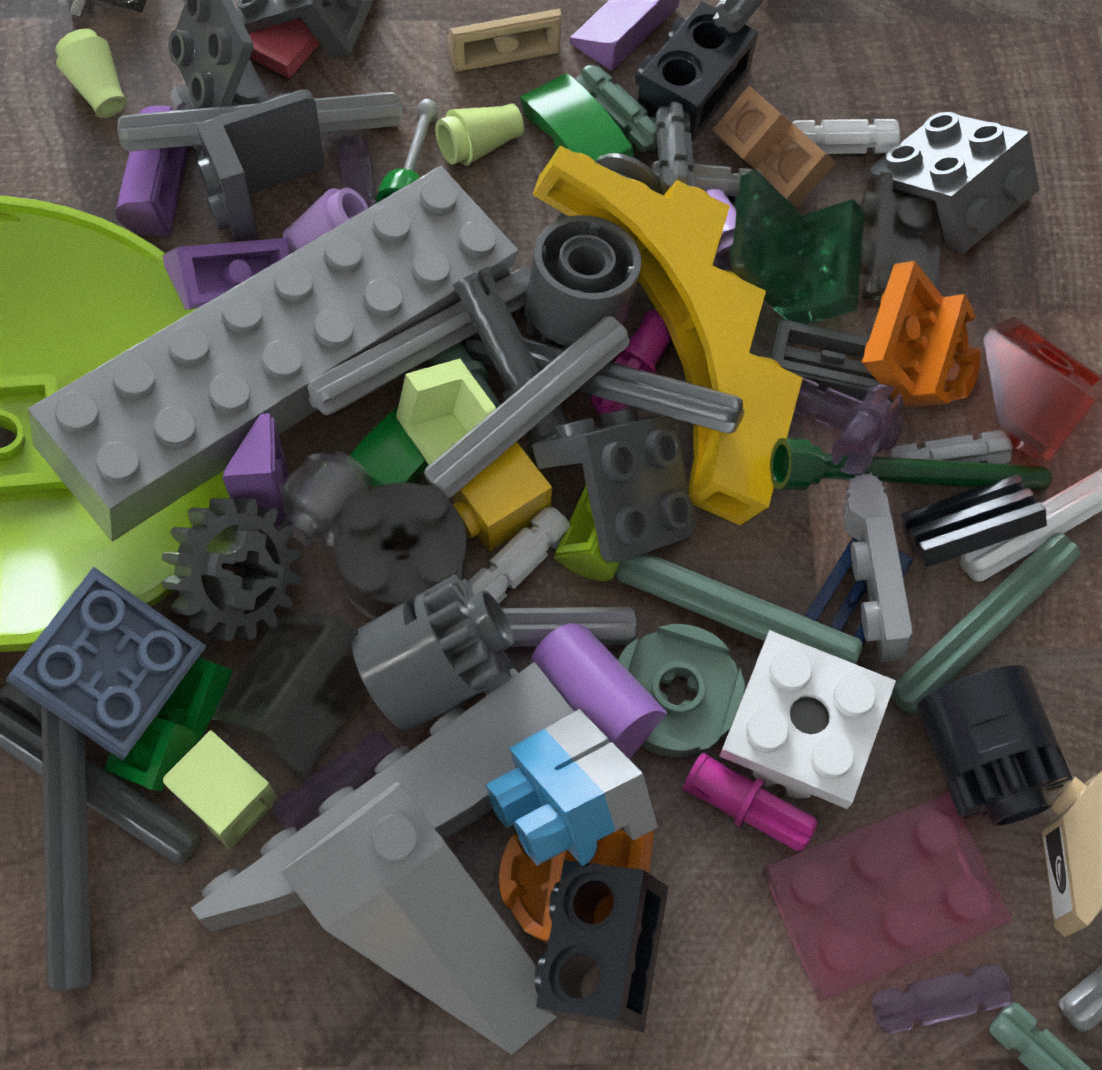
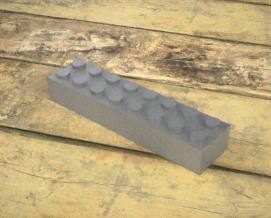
[28,166,518,542]

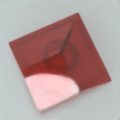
[983,316,1102,460]

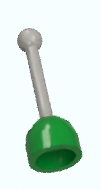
[376,99,439,203]

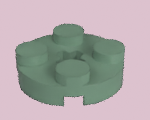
[618,624,745,758]

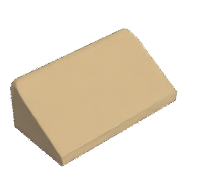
[446,9,562,72]

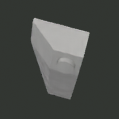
[281,782,557,1055]

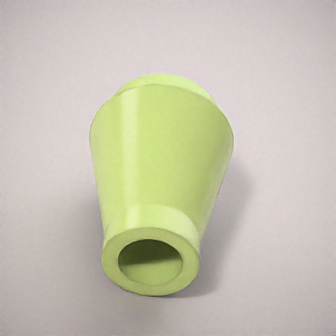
[55,29,127,118]
[435,103,524,166]

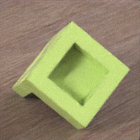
[396,359,496,465]
[163,730,278,850]

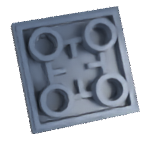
[6,567,206,760]

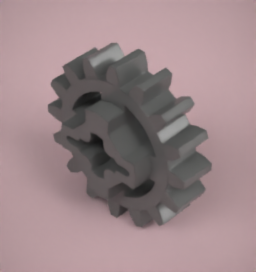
[161,497,302,641]

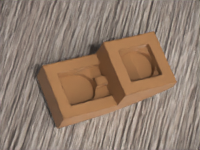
[712,85,837,207]

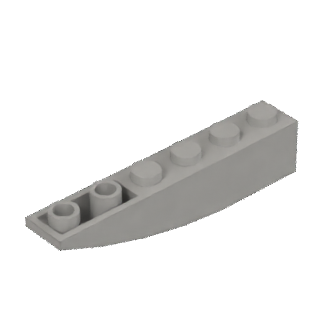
[191,662,574,932]

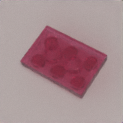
[762,793,1012,1002]

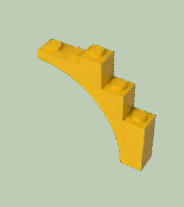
[532,146,803,526]

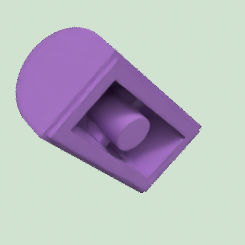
[115,106,189,237]
[530,623,668,759]

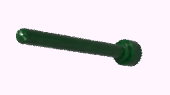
[770,438,1053,491]

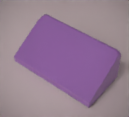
[570,0,680,71]
[162,238,290,310]
[223,413,290,525]

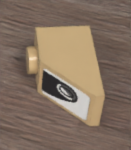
[1042,770,1102,937]

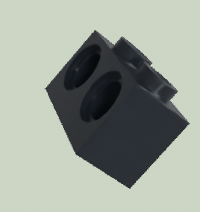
[635,1,758,141]
[535,860,669,1033]

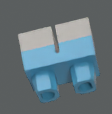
[485,709,658,867]

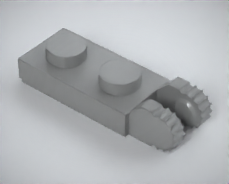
[842,472,913,662]

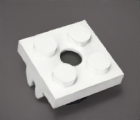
[719,630,896,809]

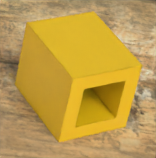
[450,441,552,552]

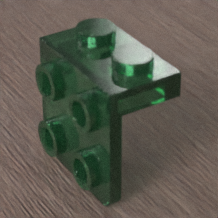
[729,169,865,324]

